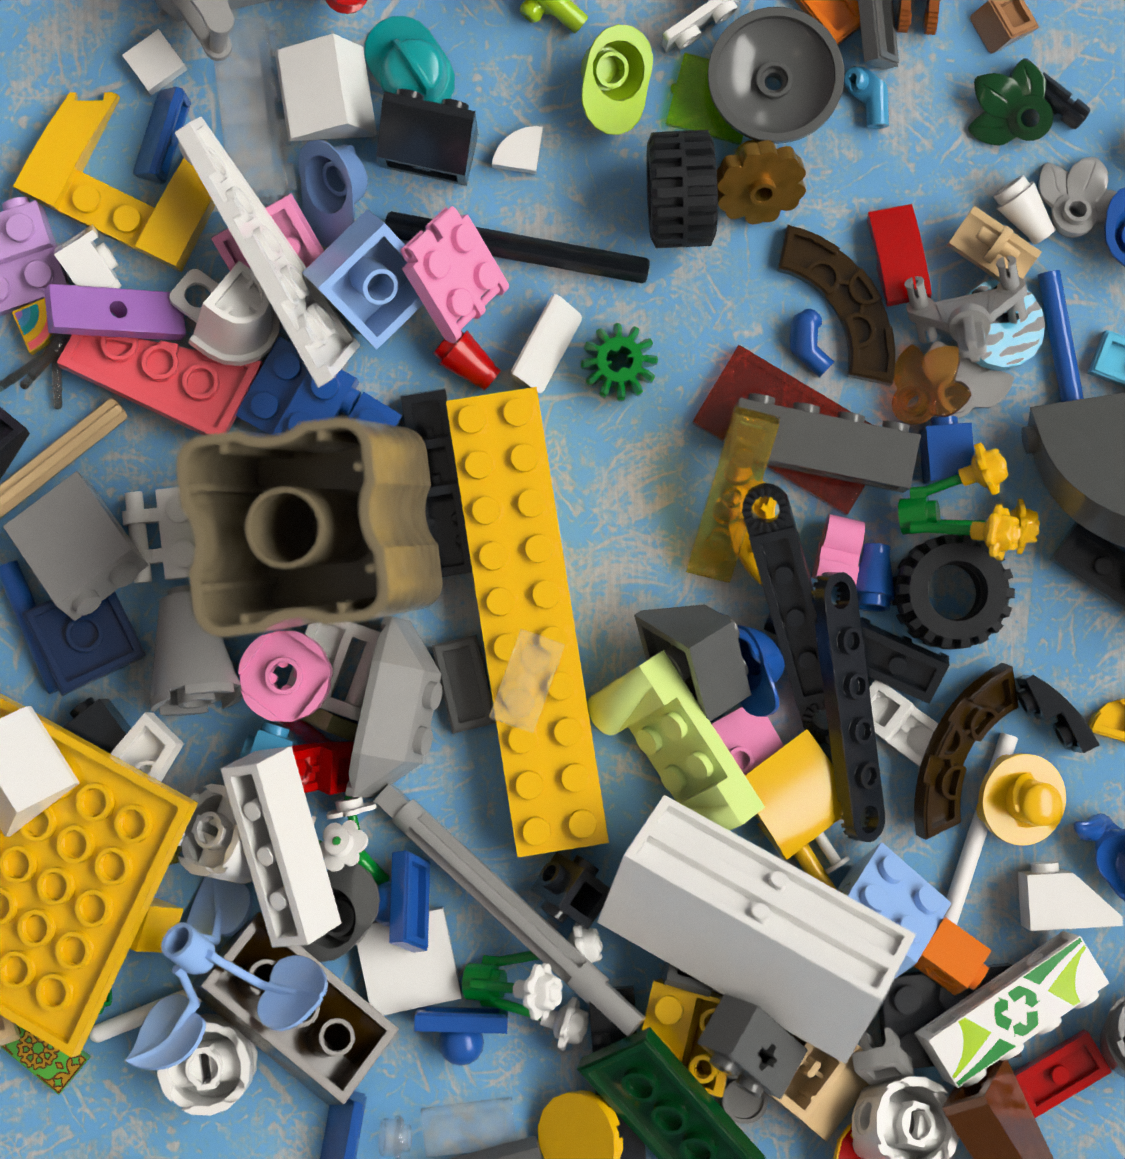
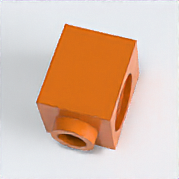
[913,917,992,995]

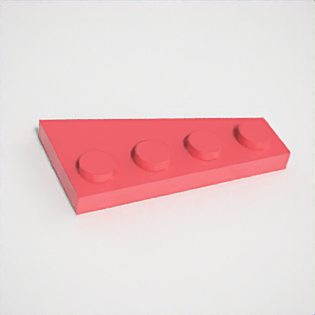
[57,334,263,435]

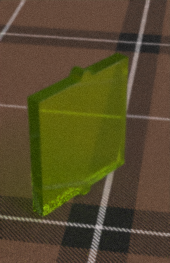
[665,53,743,145]

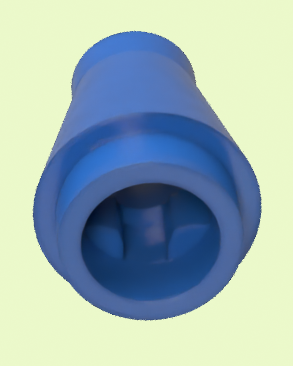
[856,543,895,612]

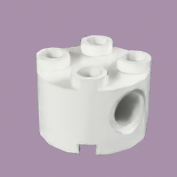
[178,784,253,884]
[157,1013,258,1116]
[852,1077,959,1159]

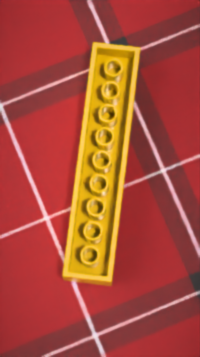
[446,387,609,858]

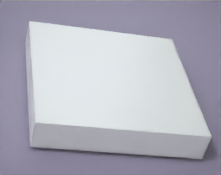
[357,907,462,1016]

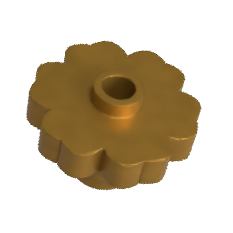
[717,140,806,225]

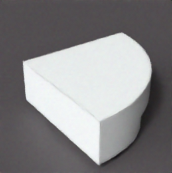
[492,126,543,174]

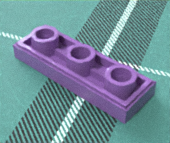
[44,284,186,341]

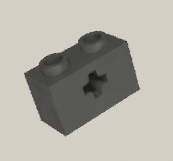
[697,994,808,1099]

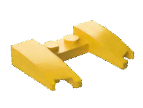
[13,92,215,273]

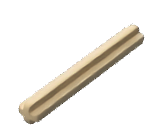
[0,398,128,519]

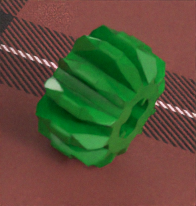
[581,323,658,402]

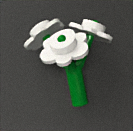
[312,796,389,885]

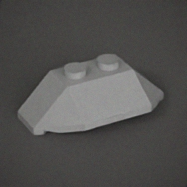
[345,616,442,798]

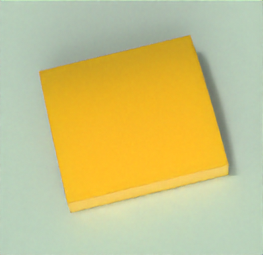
[745,729,843,861]

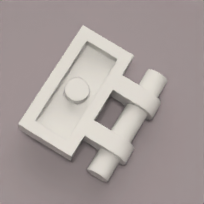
[122,487,195,584]

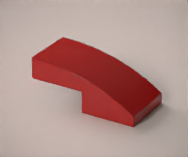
[867,204,932,307]
[291,741,354,795]

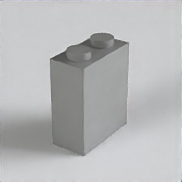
[3,471,149,621]

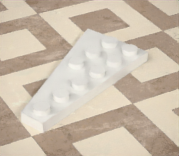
[175,116,360,388]

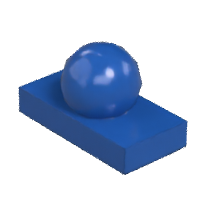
[375,850,430,953]
[414,1006,508,1066]

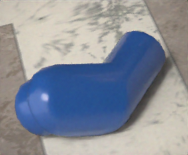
[790,309,834,378]

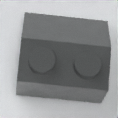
[634,604,751,721]

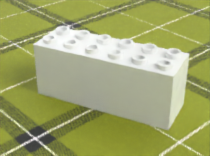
[597,795,916,1064]

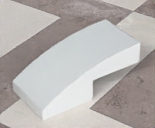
[869,680,938,767]

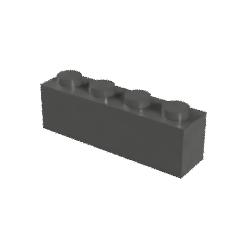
[725,393,921,493]

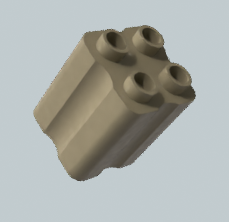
[176,417,443,637]

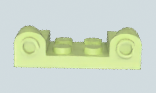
[587,650,765,831]

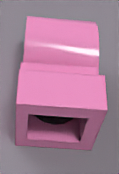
[811,514,865,585]

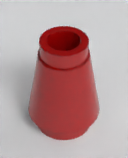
[432,330,501,391]

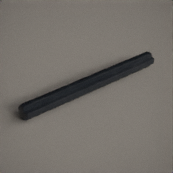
[385,211,650,283]

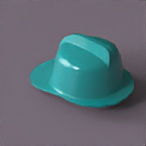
[365,16,455,104]

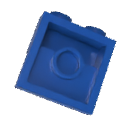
[236,337,361,435]

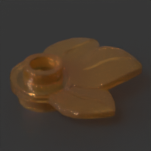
[892,344,972,425]

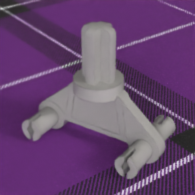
[904,256,1028,363]

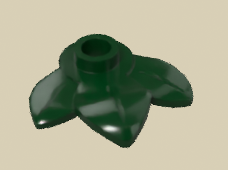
[968,59,1053,146]

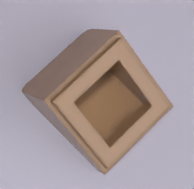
[970,0,1039,54]

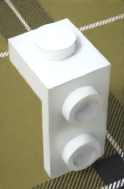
[661,0,739,52]

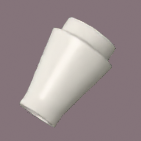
[993,175,1056,245]

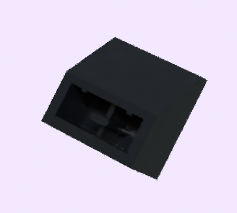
[376,89,479,186]

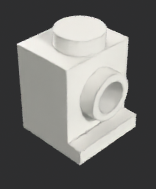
[54,224,122,288]

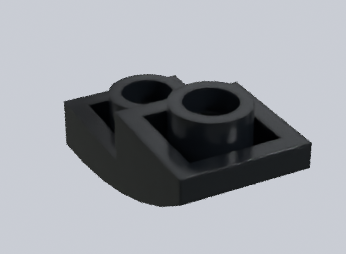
[1016,675,1100,753]

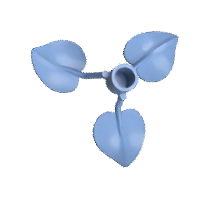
[125,877,328,1070]

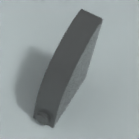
[1021,392,1125,547]

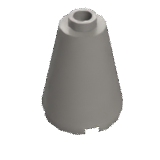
[149,585,243,716]

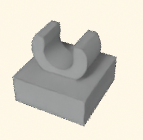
[852,1027,914,1085]

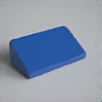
[133,87,191,185]
[320,1092,367,1159]

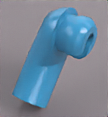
[844,66,889,129]

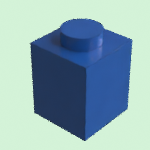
[918,416,974,485]

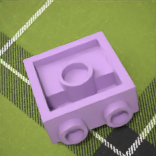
[0,197,70,316]

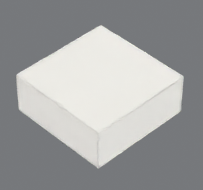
[122,29,188,96]

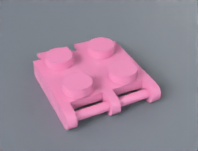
[401,206,509,343]

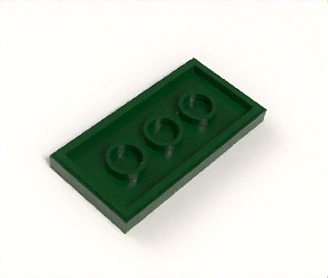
[577,1027,766,1159]

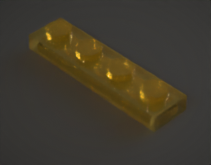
[686,405,780,583]

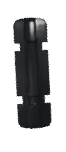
[1009,58,1091,129]

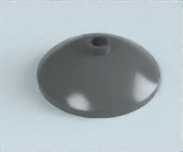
[708,7,845,144]

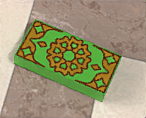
[0,1025,92,1095]

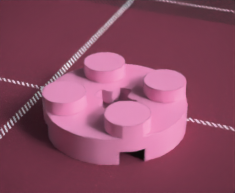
[238,631,333,722]

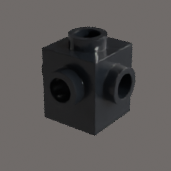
[530,852,611,930]

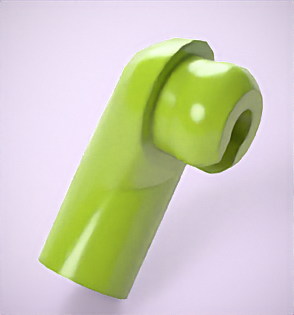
[519,0,589,33]

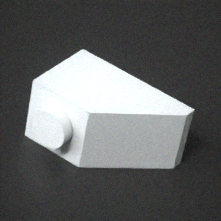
[1018,861,1123,931]

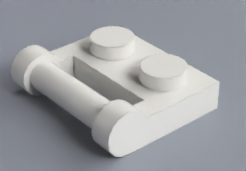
[287,622,381,721]

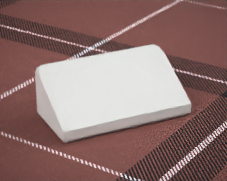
[511,294,582,394]

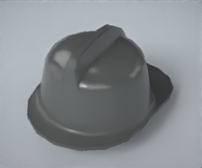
[300,864,380,962]

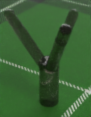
[0,333,72,410]

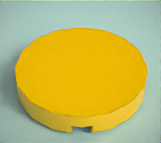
[538,1090,623,1159]

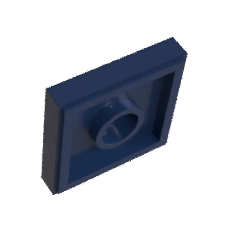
[22,591,146,696]

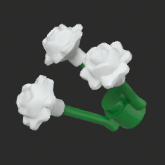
[462,922,603,1051]

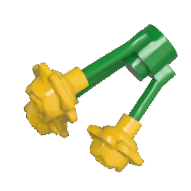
[898,442,1040,561]

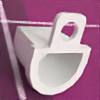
[169,261,280,366]

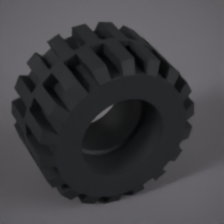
[646,130,718,248]
[892,534,1015,649]

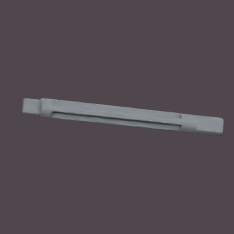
[374,784,646,1036]

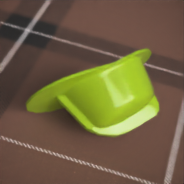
[580,24,653,135]

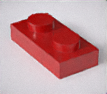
[1013,1029,1112,1118]

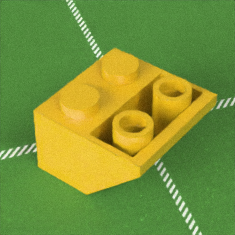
[642,978,728,1098]

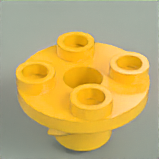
[976,753,1066,845]

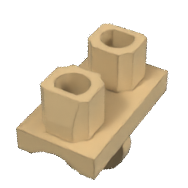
[947,206,1042,282]

